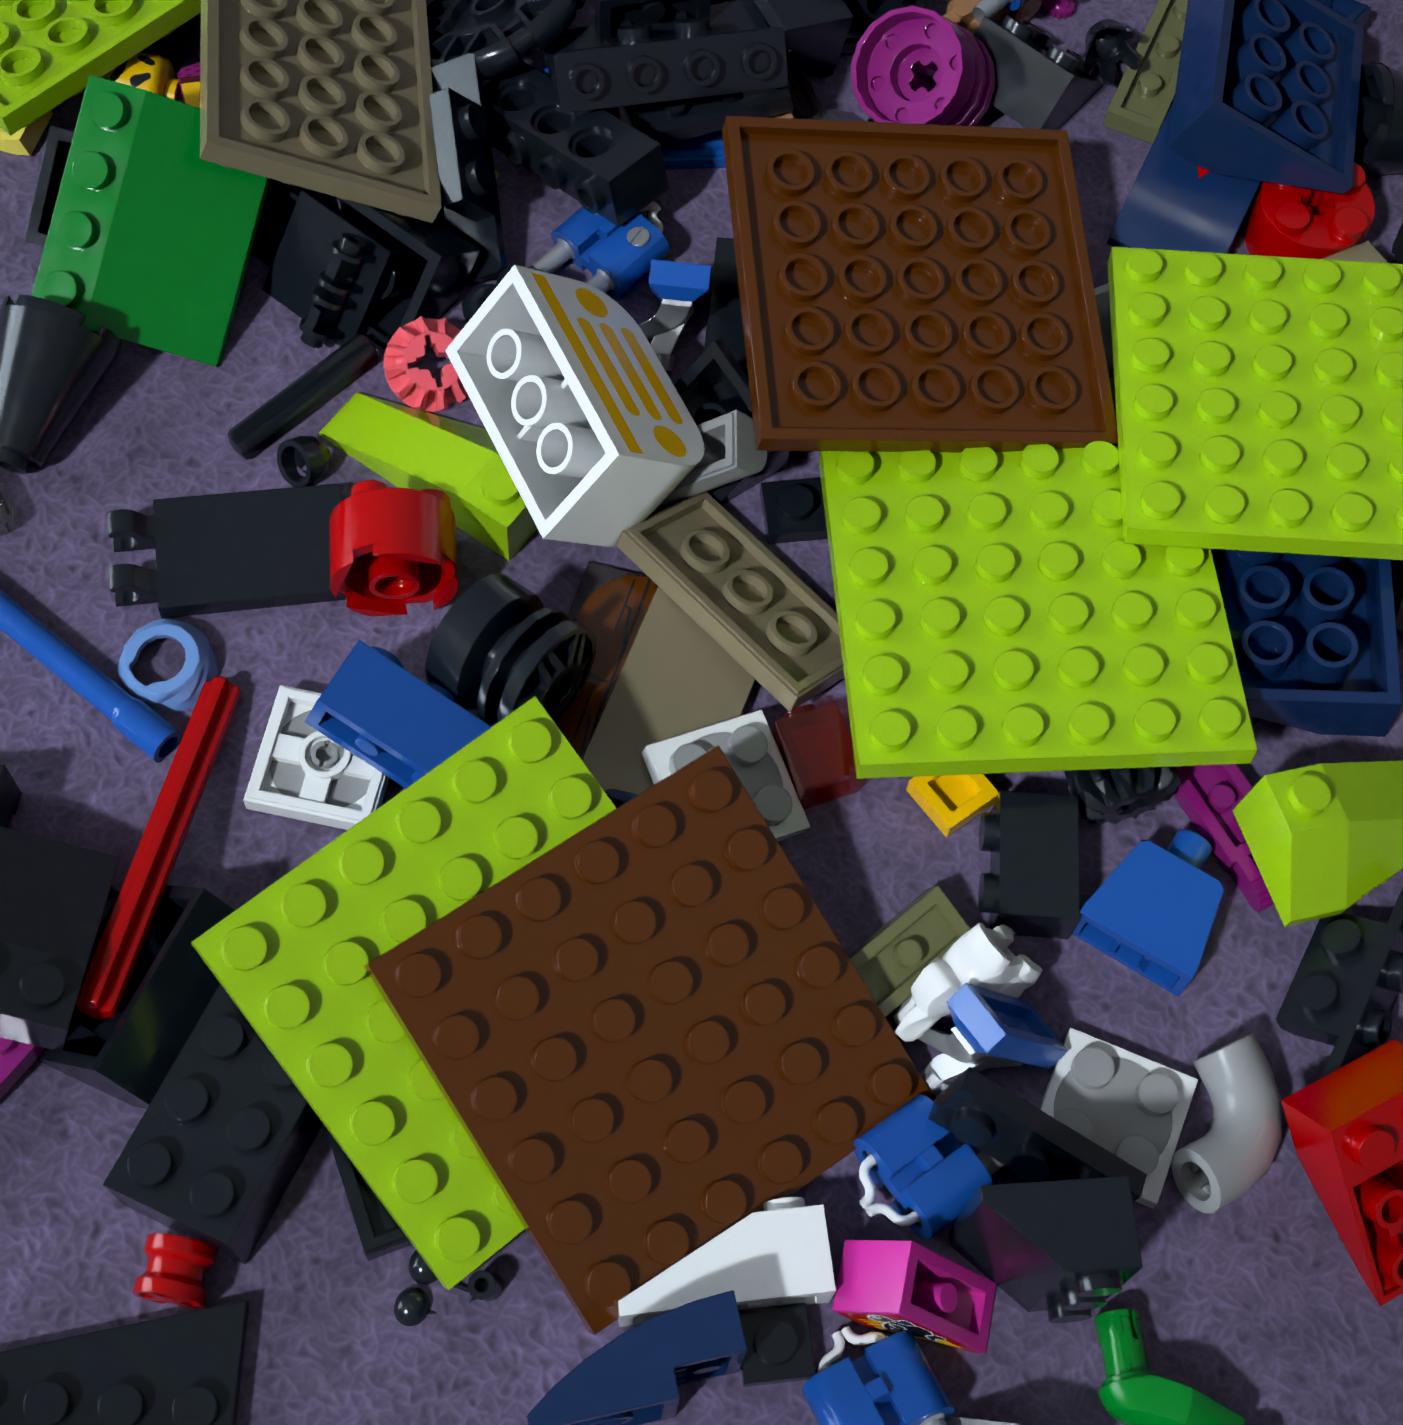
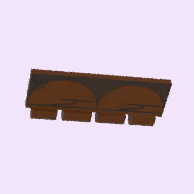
[556,561,658,760]

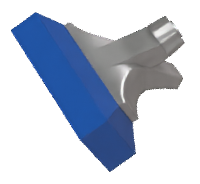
[639,259,712,371]
[918,983,1068,1097]

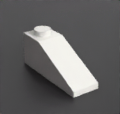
[618,1197,836,1327]

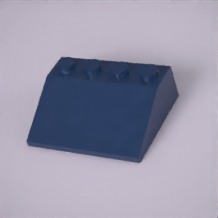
[1168,0,1364,194]
[1211,549,1402,737]

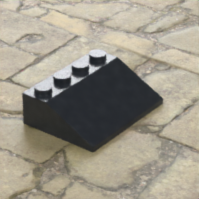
[0,826,120,1052]

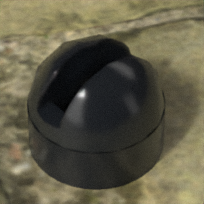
[277,436,331,487]

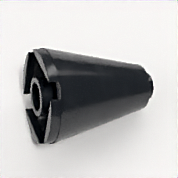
[1354,62,1403,176]
[0,294,121,474]

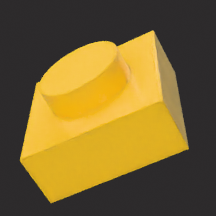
[906,774,999,838]

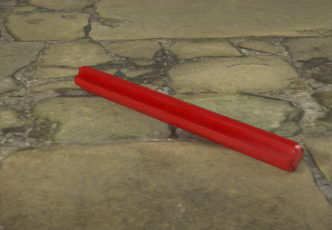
[76,676,241,1021]

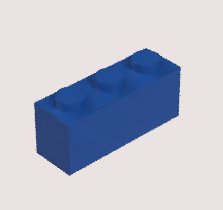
[304,640,497,788]

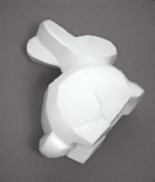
[893,923,1042,1042]

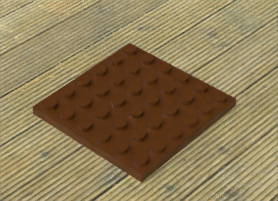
[722,116,1118,453]
[364,745,932,1335]

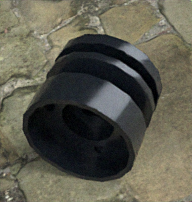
[425,574,596,724]

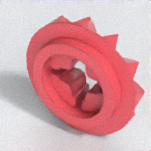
[383,316,468,412]

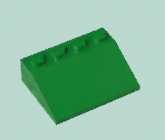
[32,74,271,367]

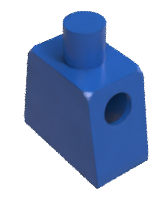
[1071,830,1224,997]

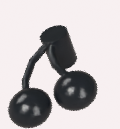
[394,1250,504,1326]

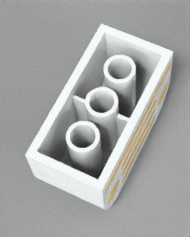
[445,265,704,547]

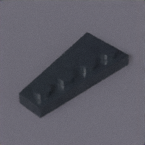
[0,1300,249,1425]

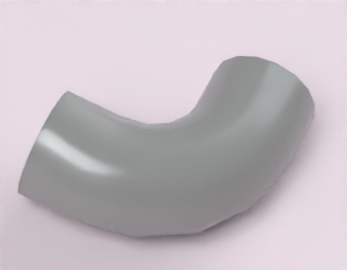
[1171,1033,1281,1213]

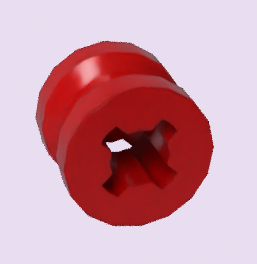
[132,1233,218,1309]

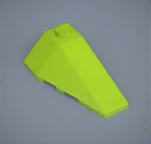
[319,392,538,561]
[1232,760,1403,927]

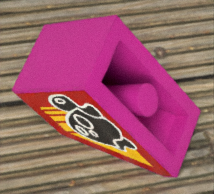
[832,1240,996,1354]

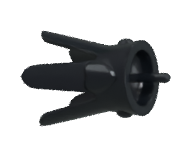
[1082,19,1140,85]

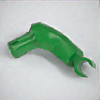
[1093,1309,1245,1425]

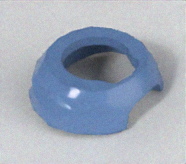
[118,619,219,713]

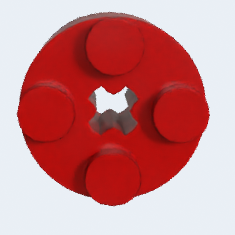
[1244,162,1375,259]
[329,480,458,616]

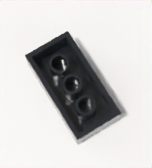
[103,984,323,1265]

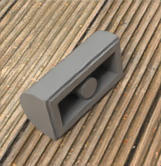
[659,410,767,507]

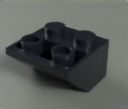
[973,14,1104,130]

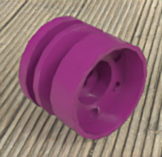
[851,6,995,126]

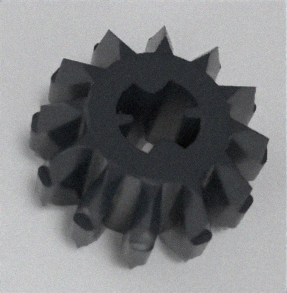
[1064,766,1181,825]

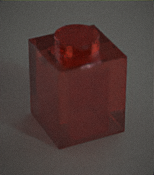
[773,702,862,810]

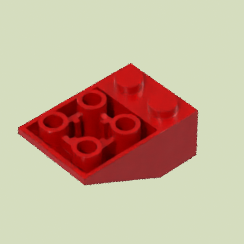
[1281,1039,1403,1306]

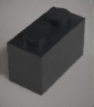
[978,790,1080,939]

